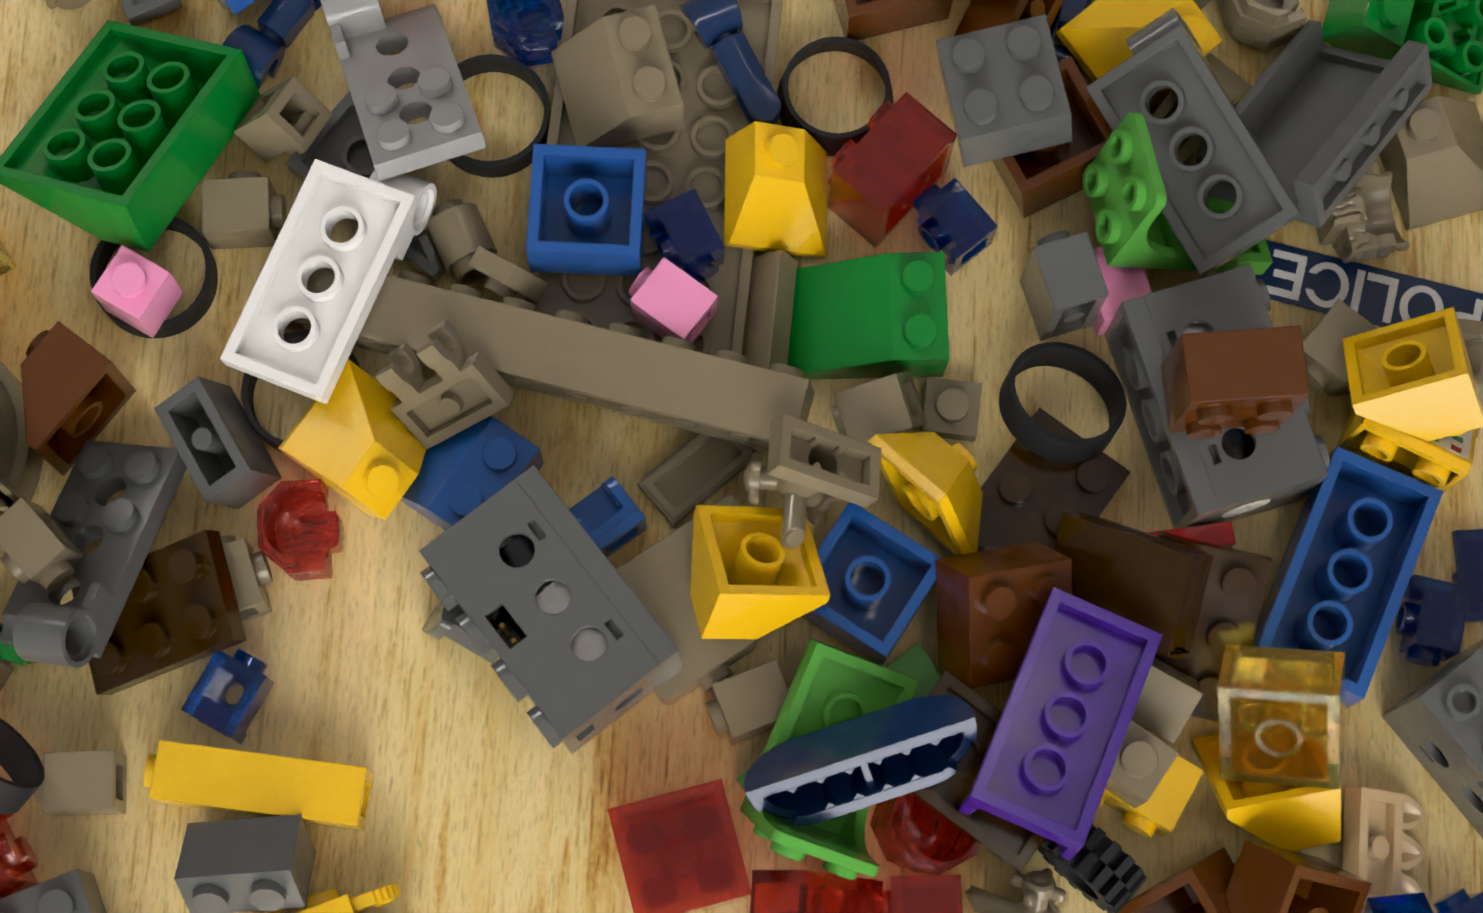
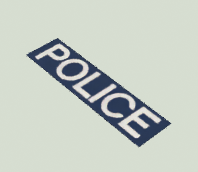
[1256,240,1483,327]

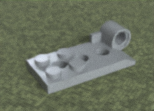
[320,0,487,182]

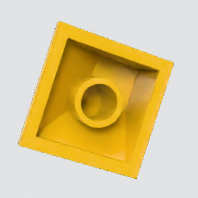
[1055,0,1223,82]
[724,121,827,259]
[1342,307,1483,442]
[278,359,426,520]
[867,432,983,556]
[690,505,831,640]
[1192,717,1341,851]

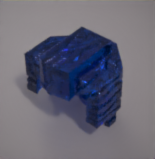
[486,0,564,66]

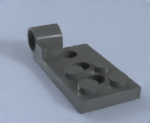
[1086,7,1302,276]
[0,440,187,668]

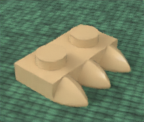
[1342,786,1426,910]

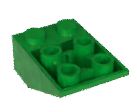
[1322,0,1483,95]

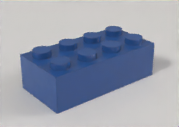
[1247,446,1443,708]

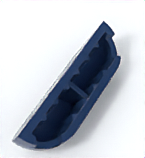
[744,695,977,826]

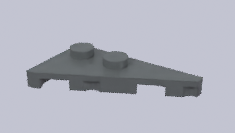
[286,91,444,283]

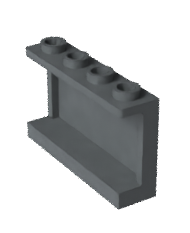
[1196,20,1433,228]

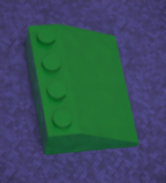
[0,20,260,252]

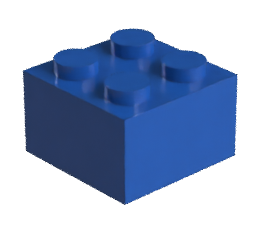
[526,144,648,277]
[801,502,941,665]

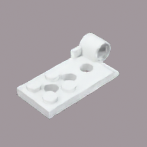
[220,159,437,404]

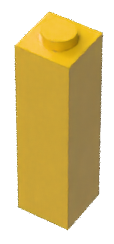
[143,740,374,831]

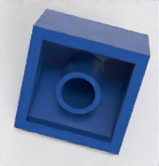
[400,416,544,531]

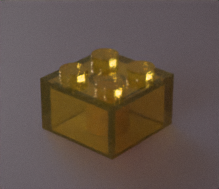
[1217,645,1345,789]

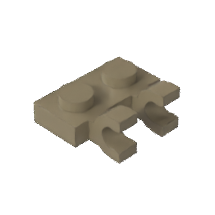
[375,320,515,450]

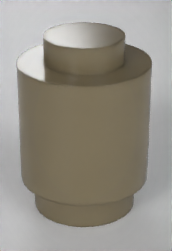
[426,199,497,285]

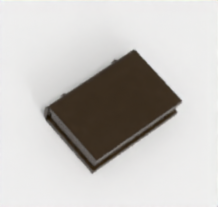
[1054,512,1214,660]

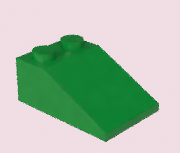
[787,252,949,380]

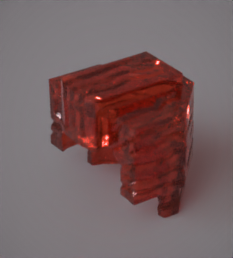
[257,479,344,581]
[870,793,979,875]

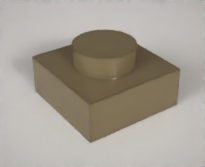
[468,246,548,303]
[920,377,982,442]

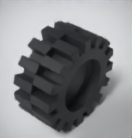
[1037,824,1147,913]

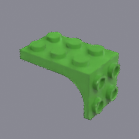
[1082,112,1273,275]
[740,638,919,880]

